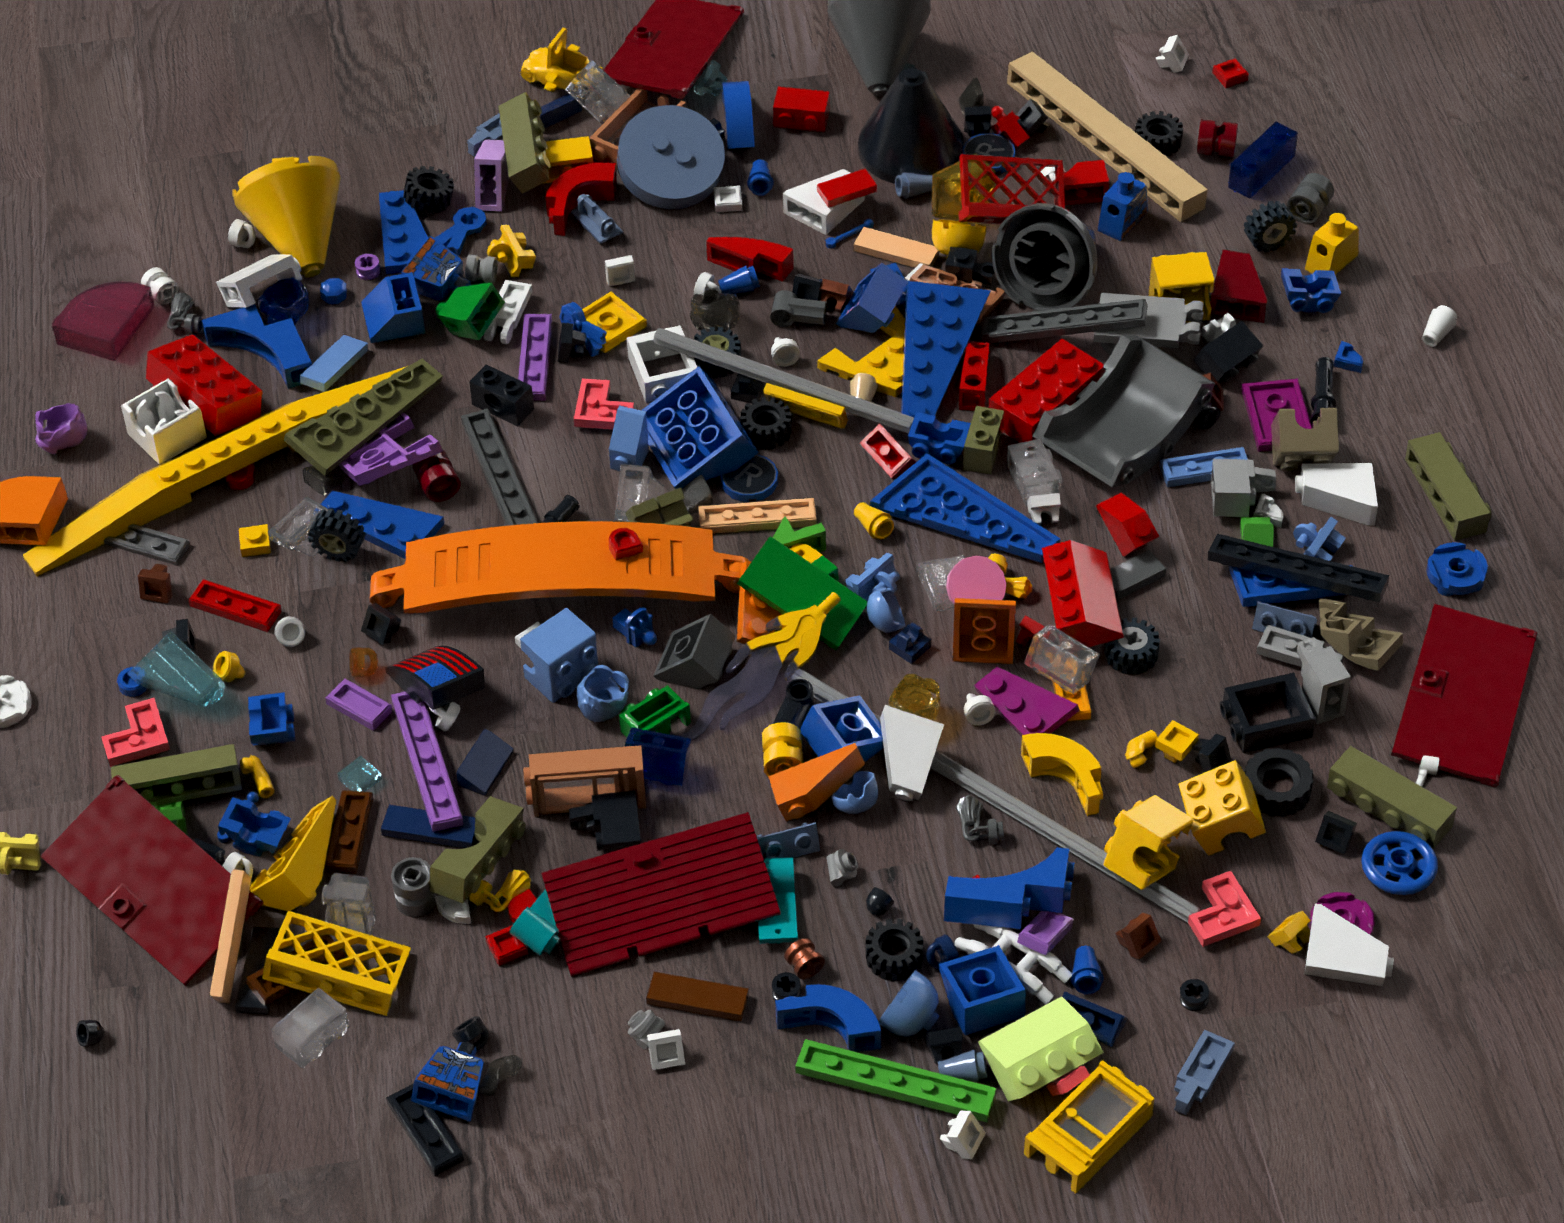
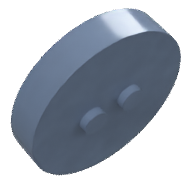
[617,105,725,209]

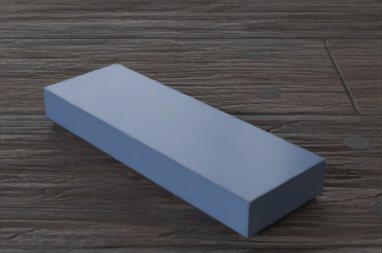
[300,335,368,392]
[1159,447,1248,487]

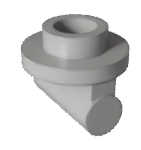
[827,849,858,886]
[628,1009,665,1049]

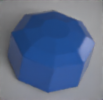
[320,278,347,304]

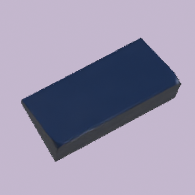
[540,94,583,128]
[456,729,514,796]
[1062,991,1128,1047]

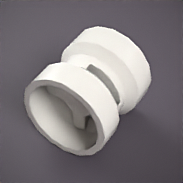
[141,267,179,305]

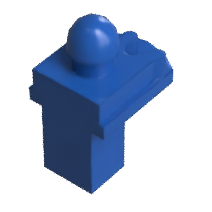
[612,607,657,648]

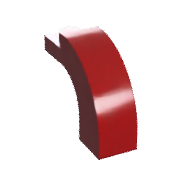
[546,162,617,236]

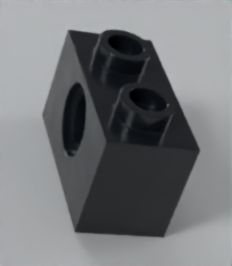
[469,364,534,427]

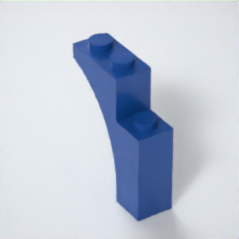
[202,304,312,389]
[944,847,1075,929]

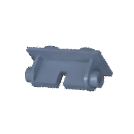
[571,194,623,244]
[1252,602,1318,638]
[757,822,820,859]

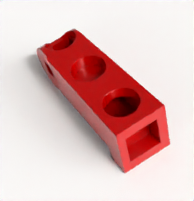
[959,341,990,411]

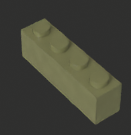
[498,92,551,194]
[1405,432,1492,541]
[111,744,242,806]
[1327,746,1457,849]

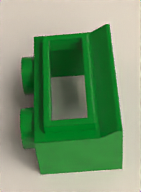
[619,685,691,754]

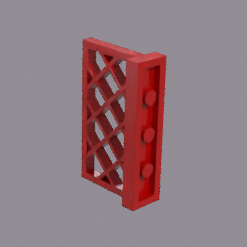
[958,154,1069,224]

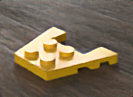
[817,307,905,397]

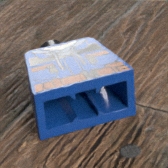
[1098,172,1148,241]
[401,236,471,301]
[411,1042,484,1122]

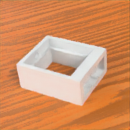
[627,325,697,403]

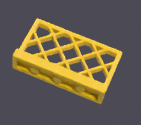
[262,911,411,1016]

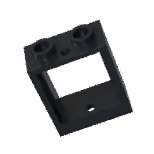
[1220,673,1315,753]

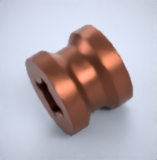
[784,938,825,980]

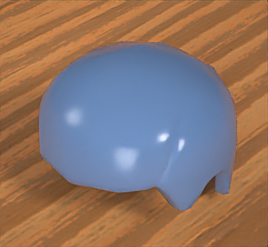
[867,587,905,633]
[832,771,878,814]

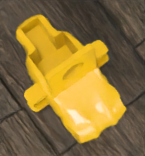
[520,27,603,92]

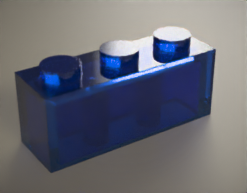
[1228,122,1298,199]

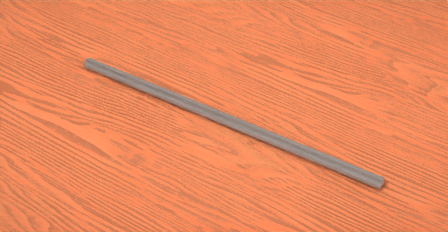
[791,669,1200,923]

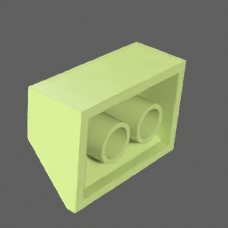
[978,997,1104,1101]

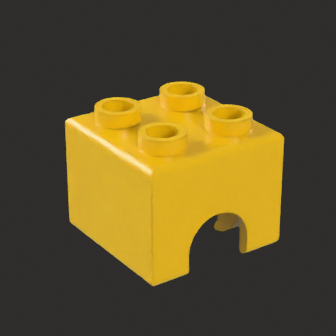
[1149,252,1214,322]
[1178,760,1266,856]
[1103,795,1194,890]

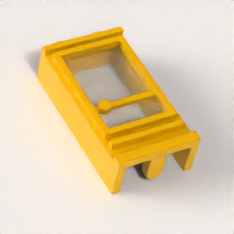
[1024,1060,1154,1193]

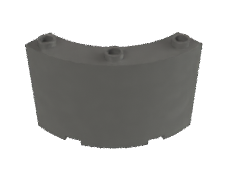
[1032,335,1215,487]

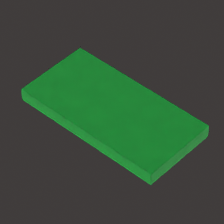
[737,536,868,650]

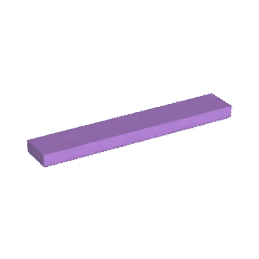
[391,692,463,832]

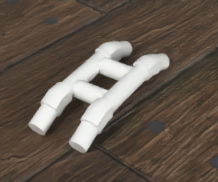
[955,924,1072,1005]

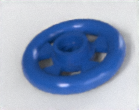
[1361,831,1438,895]

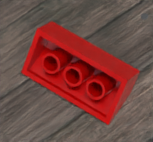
[1042,540,1124,654]

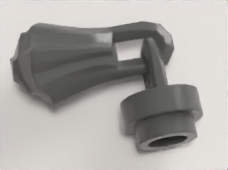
[167,293,203,336]
[955,795,1004,845]

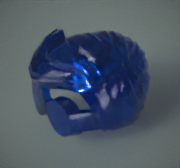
[257,277,310,325]

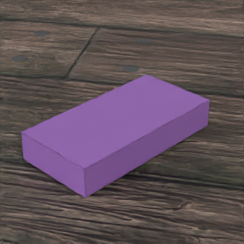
[326,679,393,731]
[1017,911,1074,955]

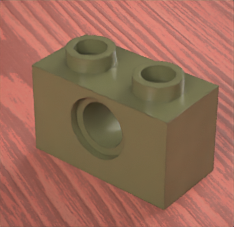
[963,406,1004,475]

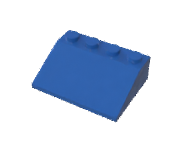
[641,366,759,489]

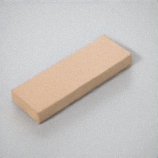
[854,227,939,268]

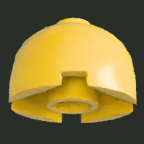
[932,219,987,257]

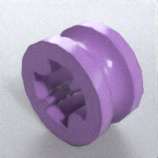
[354,254,380,280]

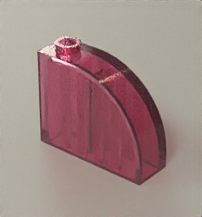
[52,282,155,361]

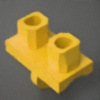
[487,225,536,277]

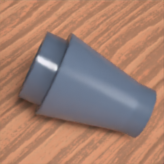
[895,172,936,199]
[938,1049,988,1082]

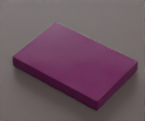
[1241,379,1312,452]

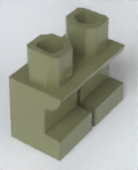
[625,488,693,527]

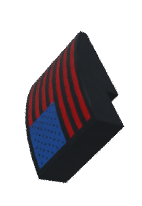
[385,645,485,710]

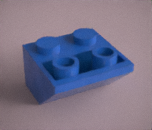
[361,272,425,343]

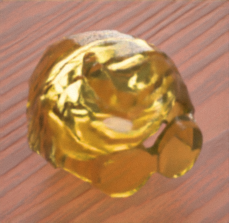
[888,674,941,721]

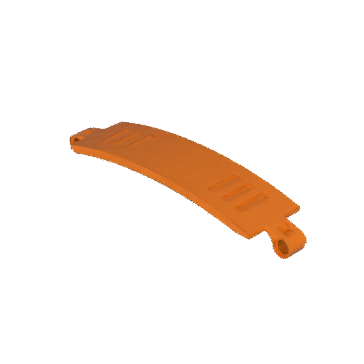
[370,521,749,614]

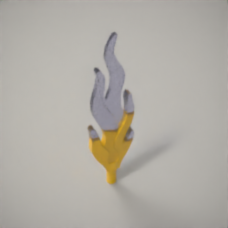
[675,592,841,744]

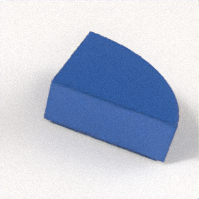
[1334,341,1363,373]

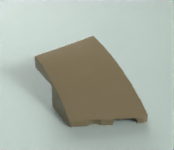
[1319,598,1403,671]

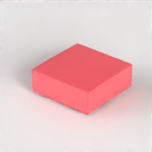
[1046,1065,1090,1096]

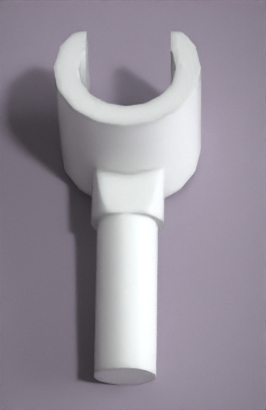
[1416,756,1439,787]

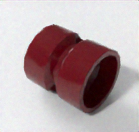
[1197,119,1238,158]
[412,450,461,502]

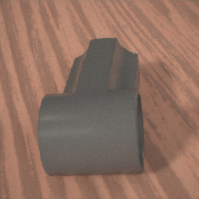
[770,290,827,327]

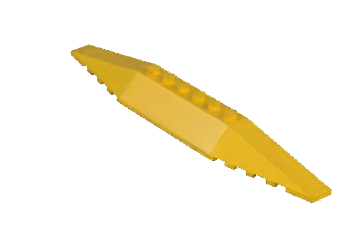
[23,366,407,576]

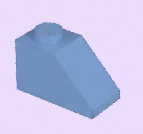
[609,405,649,475]

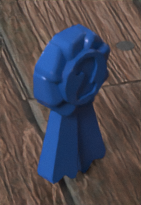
[435,207,487,255]
[559,302,607,357]

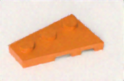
[737,560,782,650]

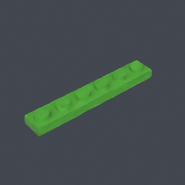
[795,1039,996,1122]

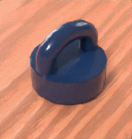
[926,934,960,969]

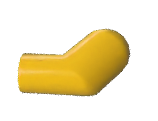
[1125,730,1158,768]
[240,755,275,798]

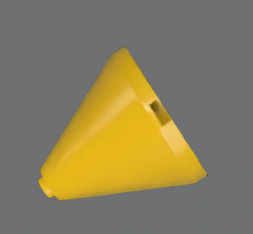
[232,156,340,277]

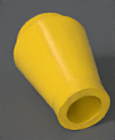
[854,502,894,539]

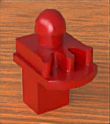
[991,106,1030,148]

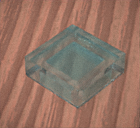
[337,756,382,792]

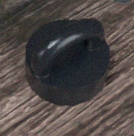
[452,1016,489,1051]

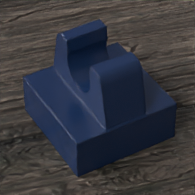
[889,622,931,664]

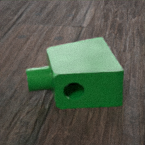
[436,283,505,340]

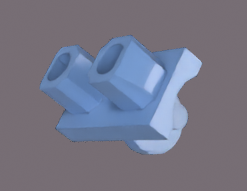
[1293,517,1346,561]
[846,553,900,607]

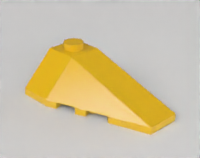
[250,796,336,911]

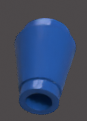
[747,159,774,196]
[718,266,760,296]
[1071,946,1104,994]

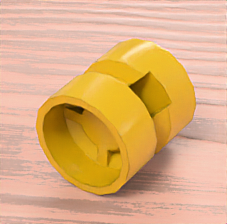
[762,722,803,777]

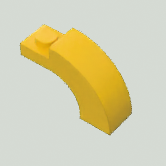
[1021,733,1103,816]

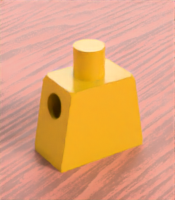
[1305,213,1359,275]

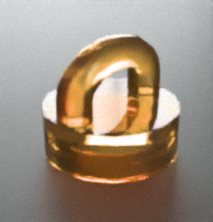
[349,647,378,677]

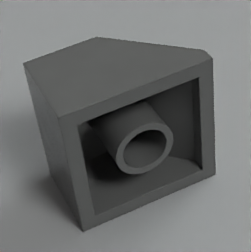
[653,614,736,689]

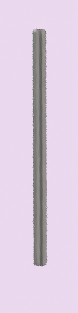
[654,328,914,433]

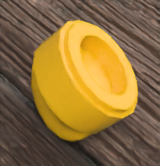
[213,651,245,682]

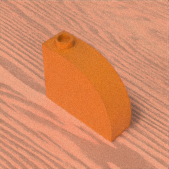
[0,476,68,546]

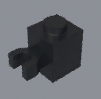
[945,247,995,285]

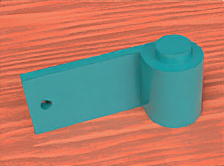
[758,857,798,944]
[509,889,561,955]

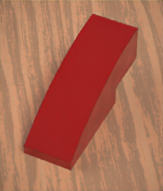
[706,237,794,282]

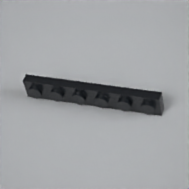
[1208,534,1389,603]

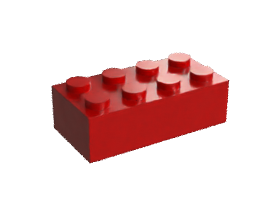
[146,334,263,436]
[989,339,1105,450]

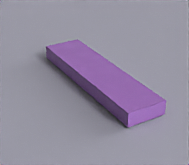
[518,314,552,401]

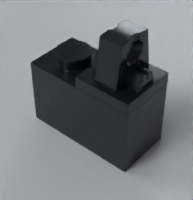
[569,791,641,854]

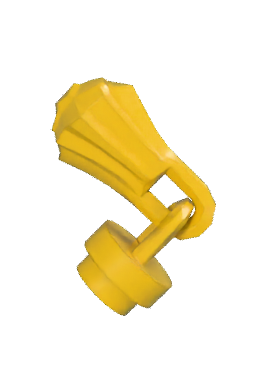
[988,554,1033,599]
[469,870,531,912]

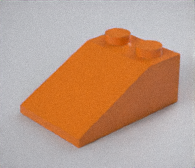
[953,598,1016,664]

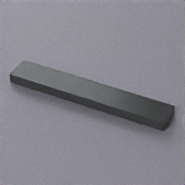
[981,299,1148,344]
[461,408,538,526]

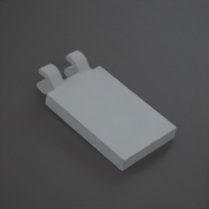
[1094,293,1203,348]

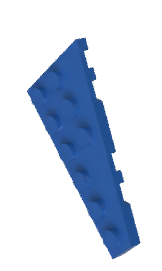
[901,281,991,417]
[870,453,1060,563]

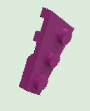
[974,667,1080,737]

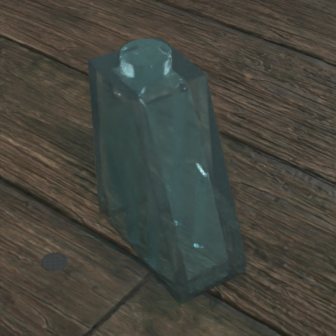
[127,631,226,707]

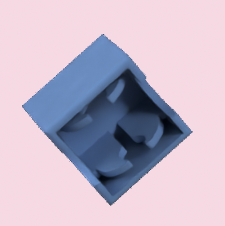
[520,608,598,703]

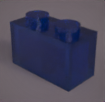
[625,727,692,786]

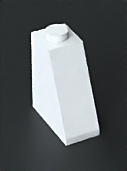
[783,169,865,235]
[1295,463,1378,526]
[880,705,944,801]
[1304,904,1394,986]

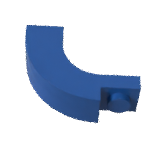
[722,81,755,149]

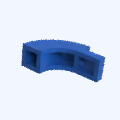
[775,984,881,1052]

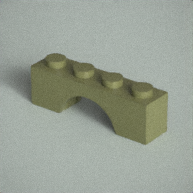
[429,796,526,903]

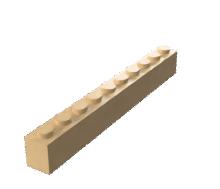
[1007,52,1208,222]

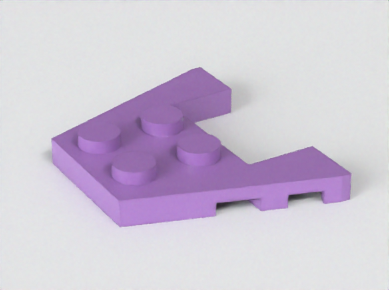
[339,413,443,486]

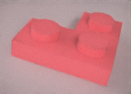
[574,378,634,430]
[101,698,170,767]
[1188,871,1261,947]

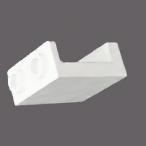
[216,254,302,308]

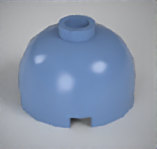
[878,970,940,1037]

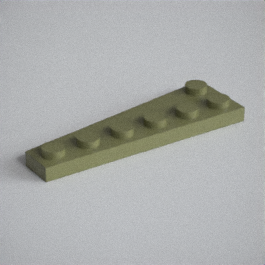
[284,358,443,476]

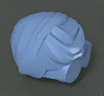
[577,665,629,722]

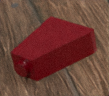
[1210,250,1267,323]

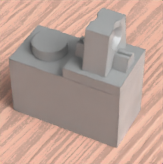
[1211,459,1276,517]
[1297,637,1351,724]

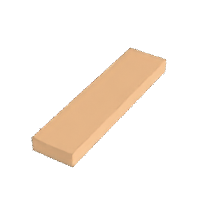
[698,498,817,534]
[210,869,252,1004]

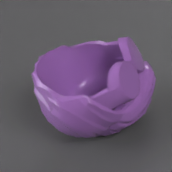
[35,403,88,455]

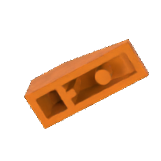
[768,743,865,822]

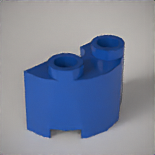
[1281,268,1341,313]
[908,412,971,465]
[248,692,296,746]
[218,797,291,856]

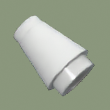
[1422,305,1457,347]

